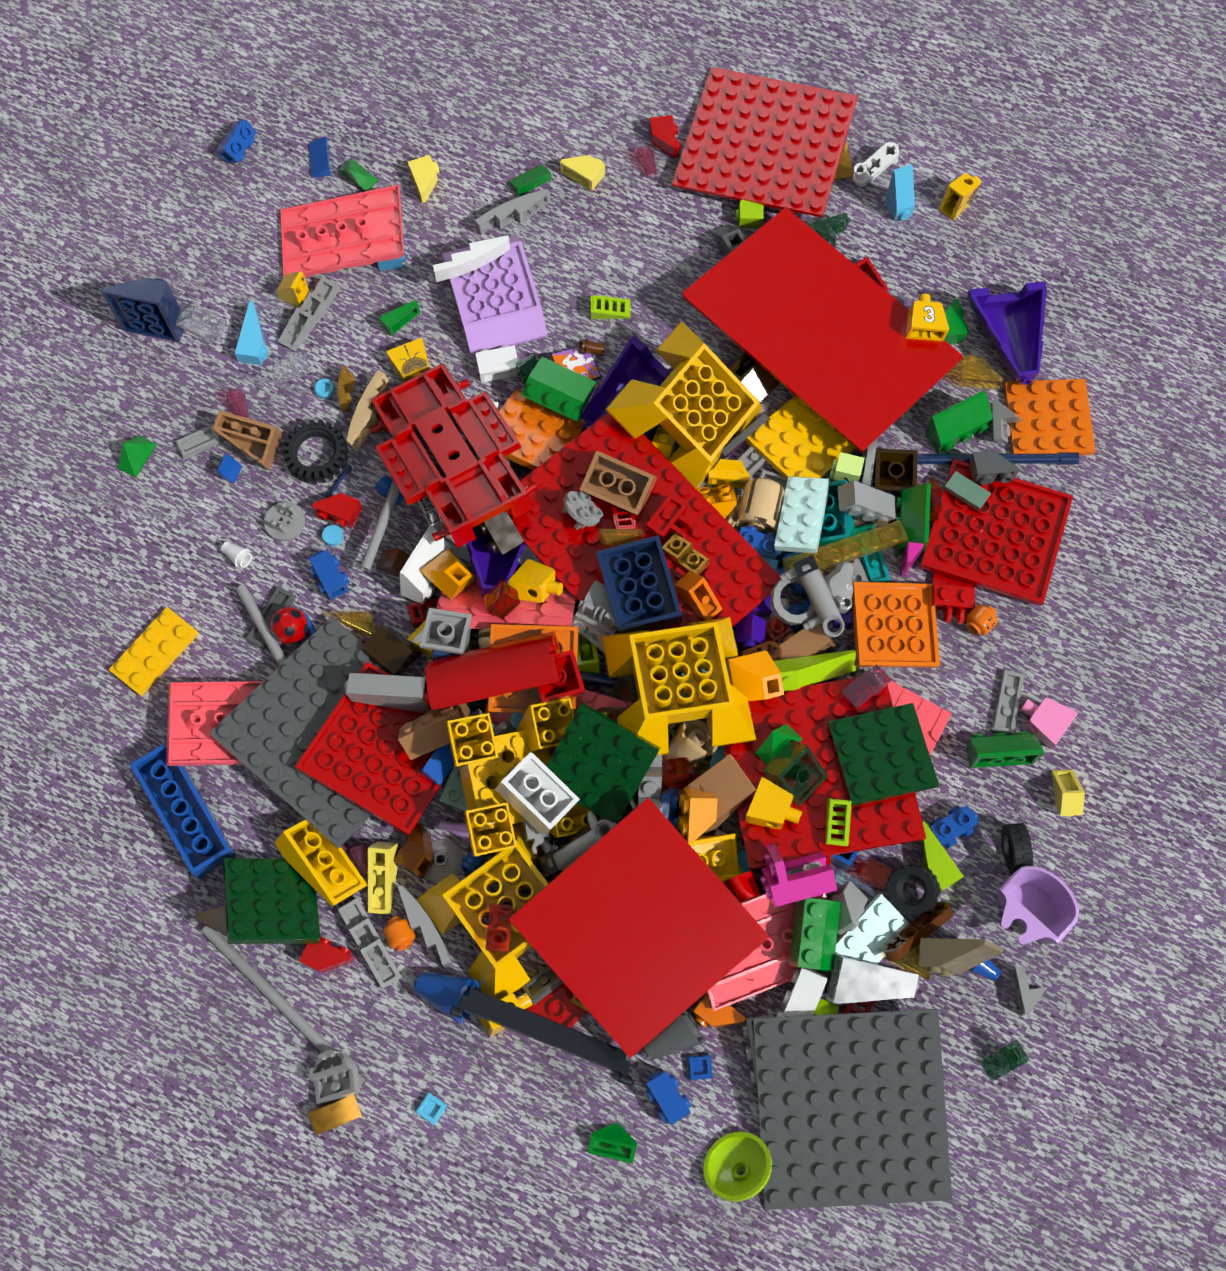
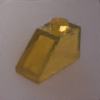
[958,355,1003,390]

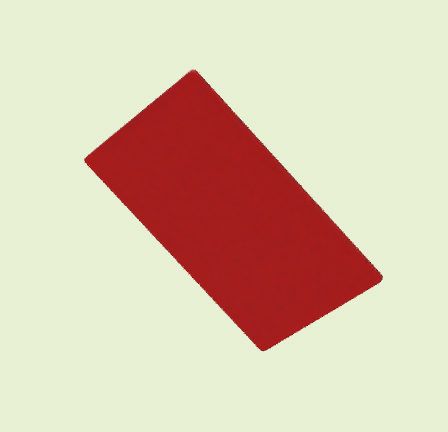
[682,208,963,452]
[506,413,781,680]

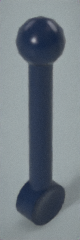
[324,465,352,498]

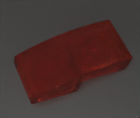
[929,477,943,521]
[758,616,792,652]
[486,904,513,952]

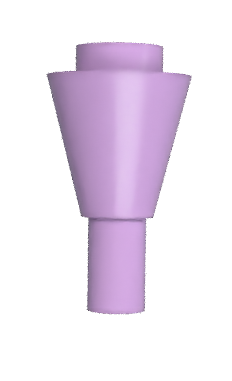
[439,821,471,843]

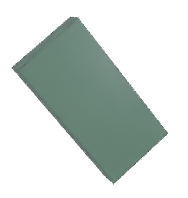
[944,471,991,511]

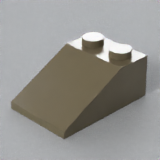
[919,938,1003,978]

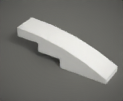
[433,235,510,282]

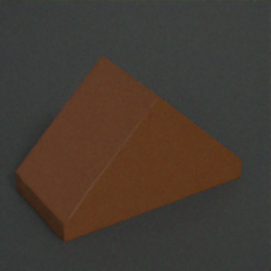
[376,549,410,577]

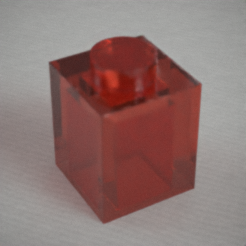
[484,580,520,620]
[662,757,696,790]
[856,857,893,892]

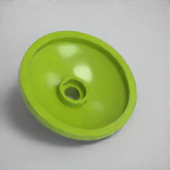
[703,1132,772,1202]

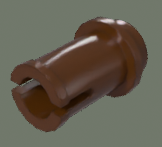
[579,338,605,356]

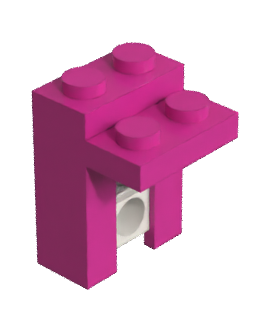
[760,843,837,907]

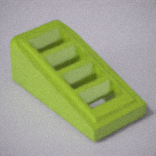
[591,295,630,319]
[825,799,852,846]

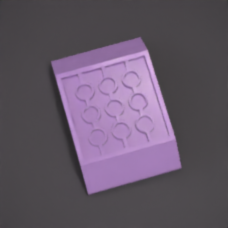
[442,235,548,356]

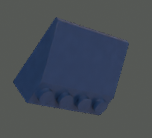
[101,278,187,342]
[596,535,682,633]

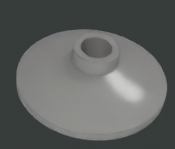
[425,840,463,883]

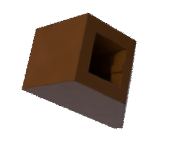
[394,824,434,879]

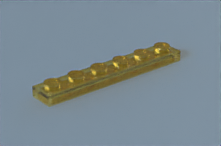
[782,520,908,571]

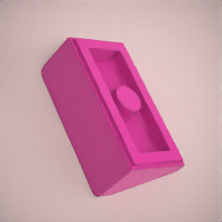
[900,542,924,577]

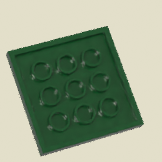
[546,702,661,824]
[827,703,939,807]
[223,858,321,944]

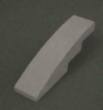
[475,189,550,235]
[278,277,341,351]
[398,885,453,968]
[338,897,402,989]

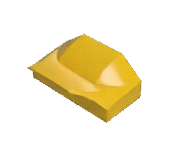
[708,459,750,488]

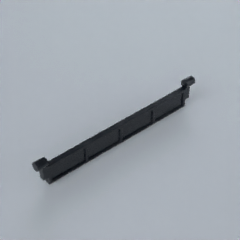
[449,988,632,1086]

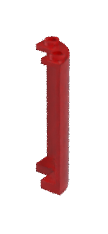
[424,631,563,711]

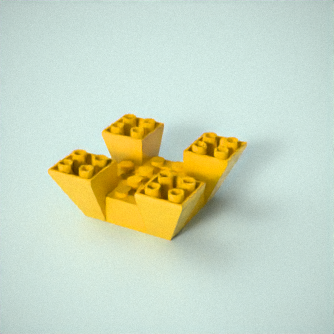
[605,321,763,489]
[602,617,756,756]
[446,698,595,857]
[416,822,548,1000]

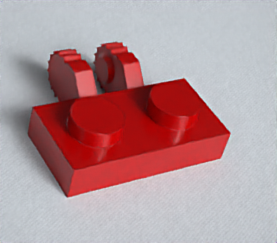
[645,493,694,540]
[932,584,975,624]

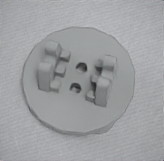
[562,491,603,530]
[264,502,306,542]

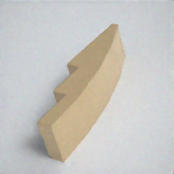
[346,370,391,452]

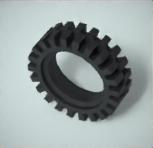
[282,419,348,484]

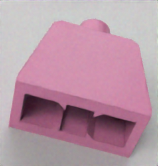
[1021,698,1078,750]

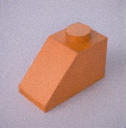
[674,571,722,621]
[693,993,746,1028]

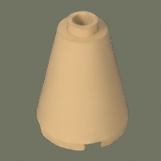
[662,719,718,775]

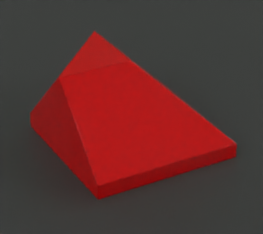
[538,650,585,703]

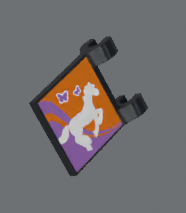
[537,346,602,381]

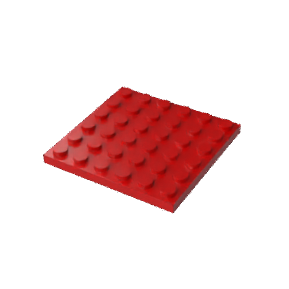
[920,459,1073,606]
[295,661,454,836]

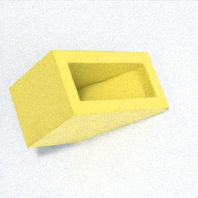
[408,155,439,203]
[560,155,605,191]
[1052,770,1085,817]

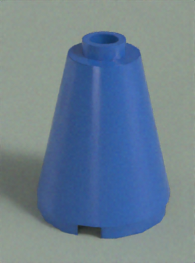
[414,972,479,1024]

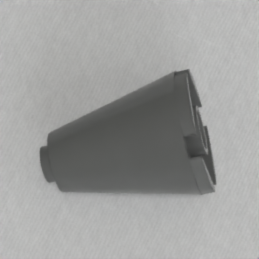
[641,1008,706,1060]

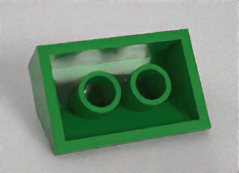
[521,357,597,421]
[925,390,993,453]
[893,483,931,557]
[966,731,1044,768]
[789,898,841,971]

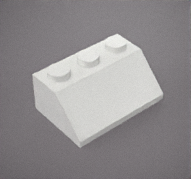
[400,525,452,605]
[495,752,580,837]

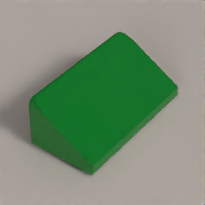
[509,164,552,197]

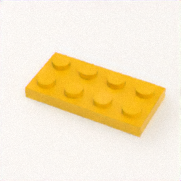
[109,607,199,697]

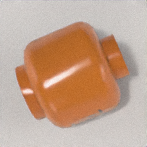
[966,605,998,636]
[383,916,416,952]

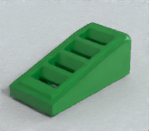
[378,300,420,336]

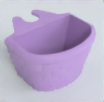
[997,866,1079,945]

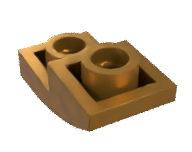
[834,140,853,180]
[338,365,356,412]
[662,533,710,575]
[307,1095,362,1135]

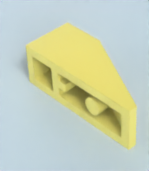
[368,841,398,914]

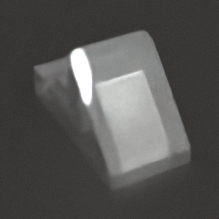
[268,352,314,386]

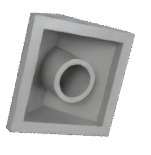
[420,608,472,655]

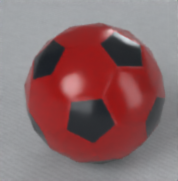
[270,607,308,644]

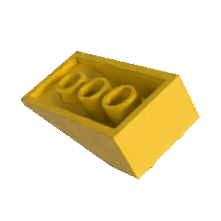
[274,820,367,907]
[685,833,739,881]

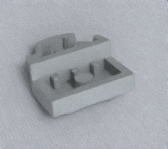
[309,1050,360,1105]

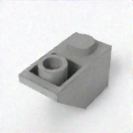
[830,880,868,935]

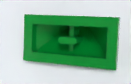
[338,158,379,192]
[118,435,157,478]
[756,724,802,769]
[588,1123,637,1164]

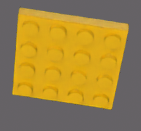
[745,396,856,480]

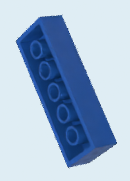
[130,742,237,879]

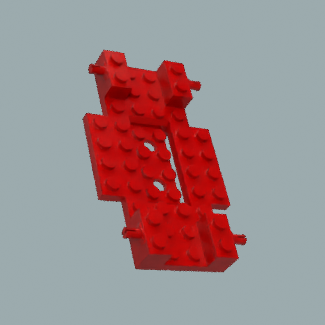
[369,363,538,548]

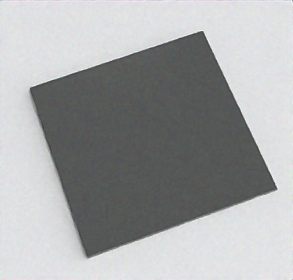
[209,616,400,849]
[753,1009,952,1210]

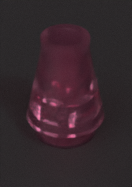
[636,146,658,177]
[226,389,250,418]
[349,844,368,878]

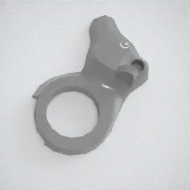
[769,561,855,625]

